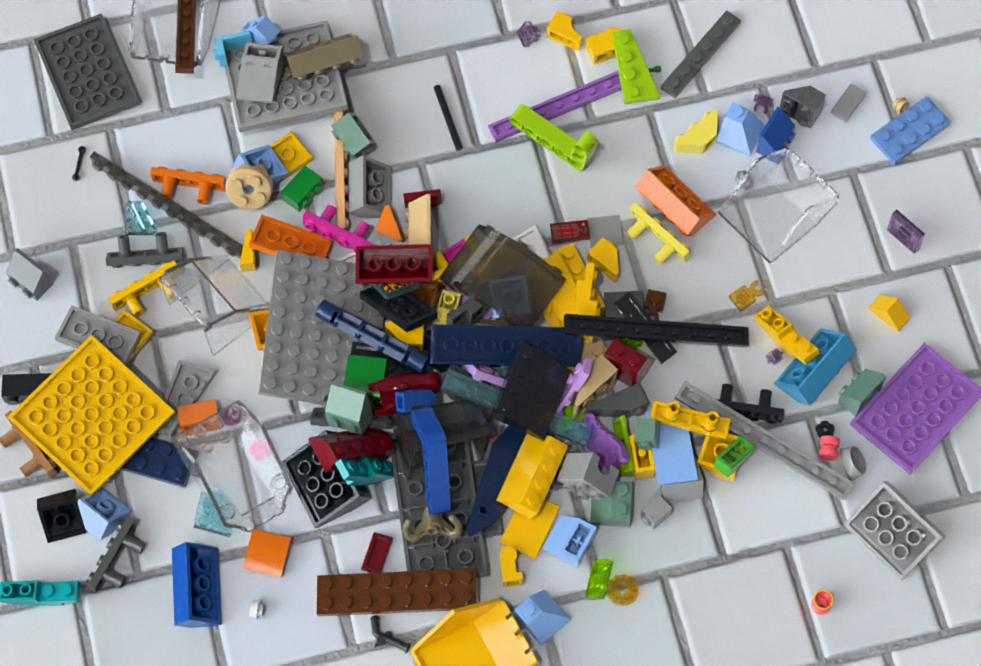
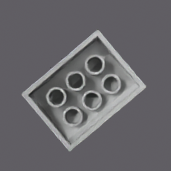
[843,481,946,580]

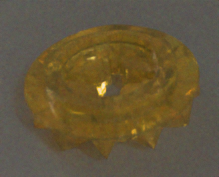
[607,574,639,606]

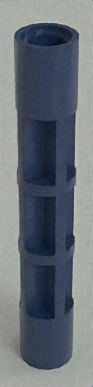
[315,300,430,374]

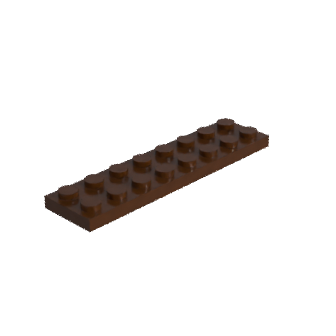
[317,569,477,616]

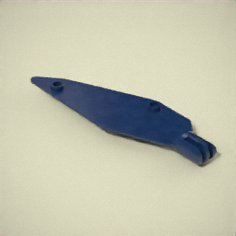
[466,419,557,536]

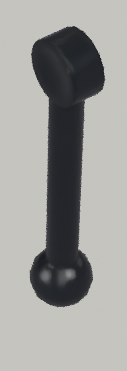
[72,146,86,181]

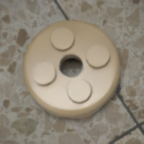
[225,163,273,210]

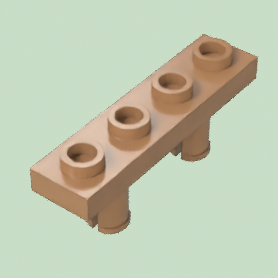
[0,410,58,478]

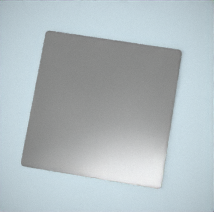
[587,215,624,248]

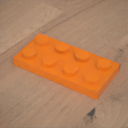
[249,214,332,258]

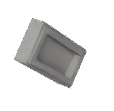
[831,84,867,122]

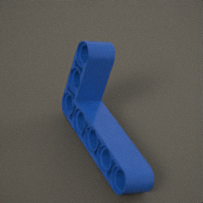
[411,407,451,515]

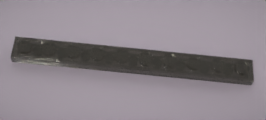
[90,151,243,259]

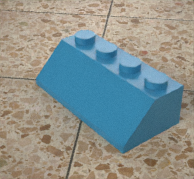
[774,328,857,405]

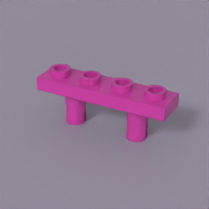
[302,204,372,253]

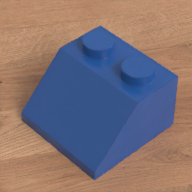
[756,107,796,162]

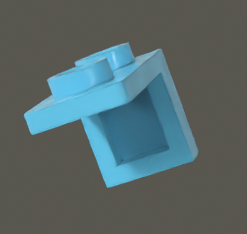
[213,31,253,67]

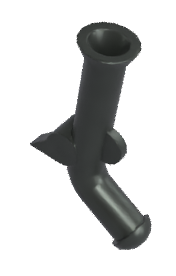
[370,615,411,654]

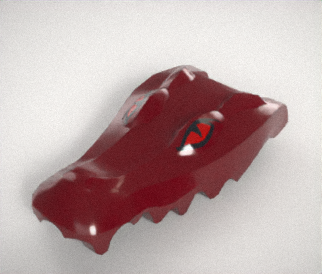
[368,371,442,415]

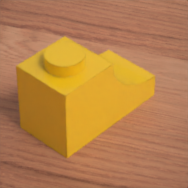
[547,11,583,51]

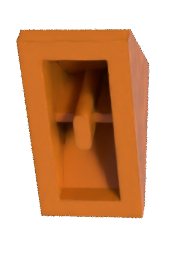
[375,205,406,242]

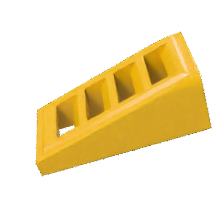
[240,229,257,272]

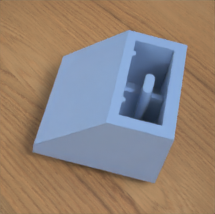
[542,515,597,568]

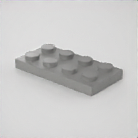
[55,305,142,366]

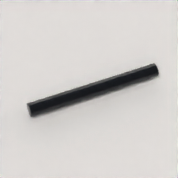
[433,85,463,151]

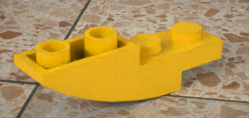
[575,263,600,343]
[754,305,820,365]

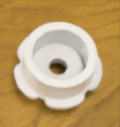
[249,600,263,620]

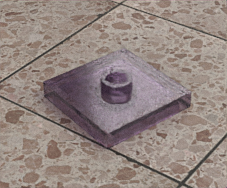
[887,209,925,254]

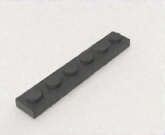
[661,10,741,98]

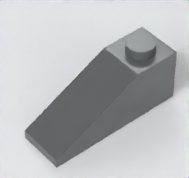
[585,383,649,417]

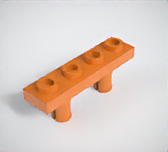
[150,166,226,204]

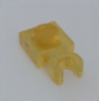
[729,280,765,312]

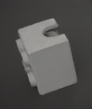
[557,452,619,500]

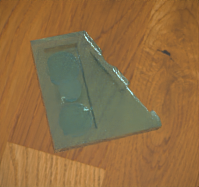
[193,490,232,537]

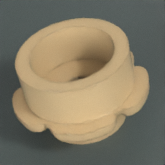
[892,97,909,114]

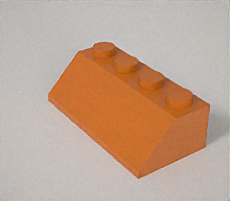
[635,165,716,236]

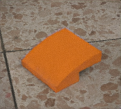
[242,529,292,577]

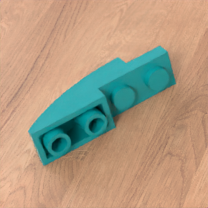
[335,457,394,486]
[0,580,81,606]

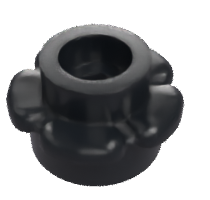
[815,421,835,438]

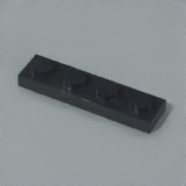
[614,292,677,364]

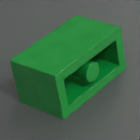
[281,166,323,212]

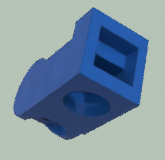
[395,389,435,413]

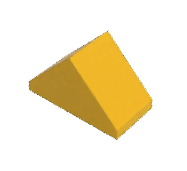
[868,294,910,332]

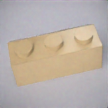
[405,194,432,245]

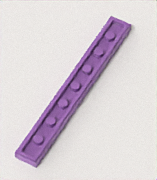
[488,71,621,143]

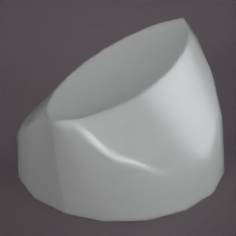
[840,446,866,481]

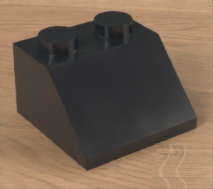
[37,489,86,543]

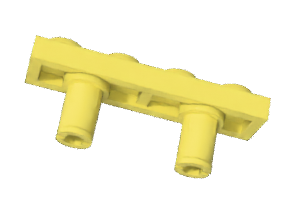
[627,202,690,264]

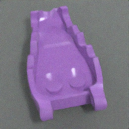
[578,412,629,469]

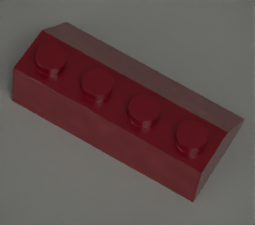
[355,244,434,284]
[308,428,397,473]

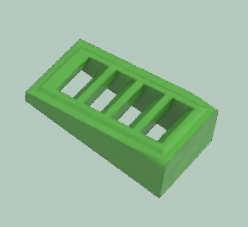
[714,435,756,477]

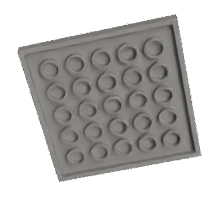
[225,21,348,133]

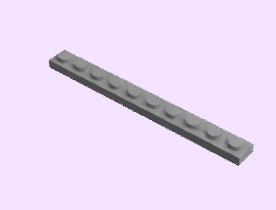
[674,381,855,501]

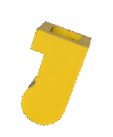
[500,546,523,587]

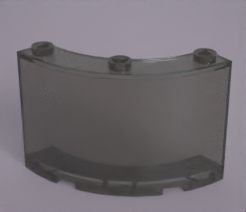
[439,224,567,326]

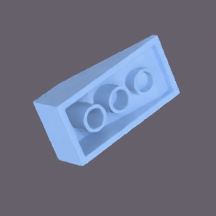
[645,407,698,485]

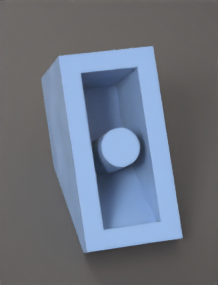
[238,15,281,45]

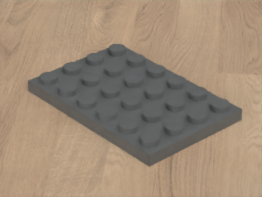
[34,13,140,131]

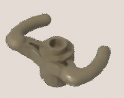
[403,507,462,542]

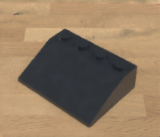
[490,342,570,441]
[281,430,371,528]

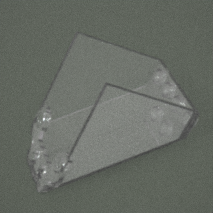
[171,400,293,532]

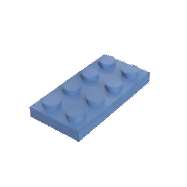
[870,96,951,165]

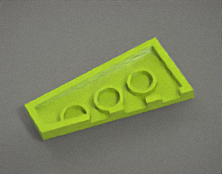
[612,29,661,104]

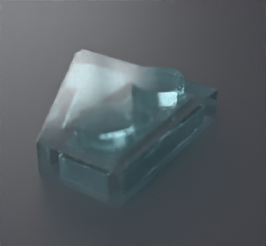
[124,201,157,235]

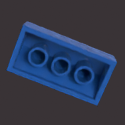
[172,542,221,628]

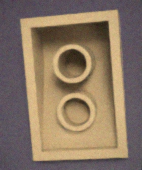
[571,354,618,422]

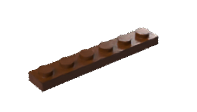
[175,0,196,74]

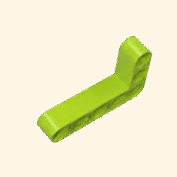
[509,104,598,171]

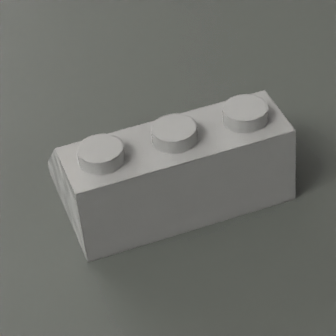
[348,155,391,219]

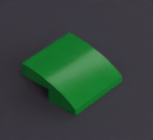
[344,355,387,399]

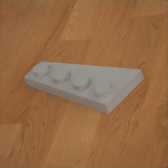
[156,360,216,437]

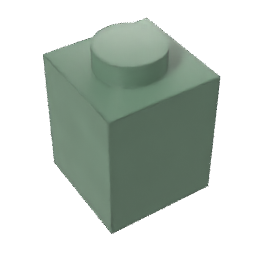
[635,419,660,450]

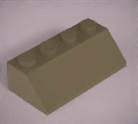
[284,33,364,80]

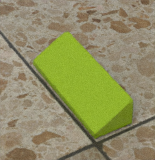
[612,415,634,477]

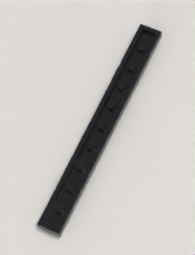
[564,314,749,347]

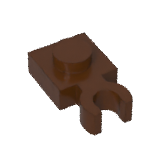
[644,289,667,320]

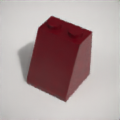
[604,338,656,387]

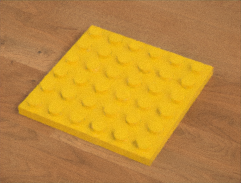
[8,335,175,496]

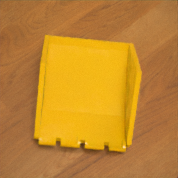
[410,598,539,666]

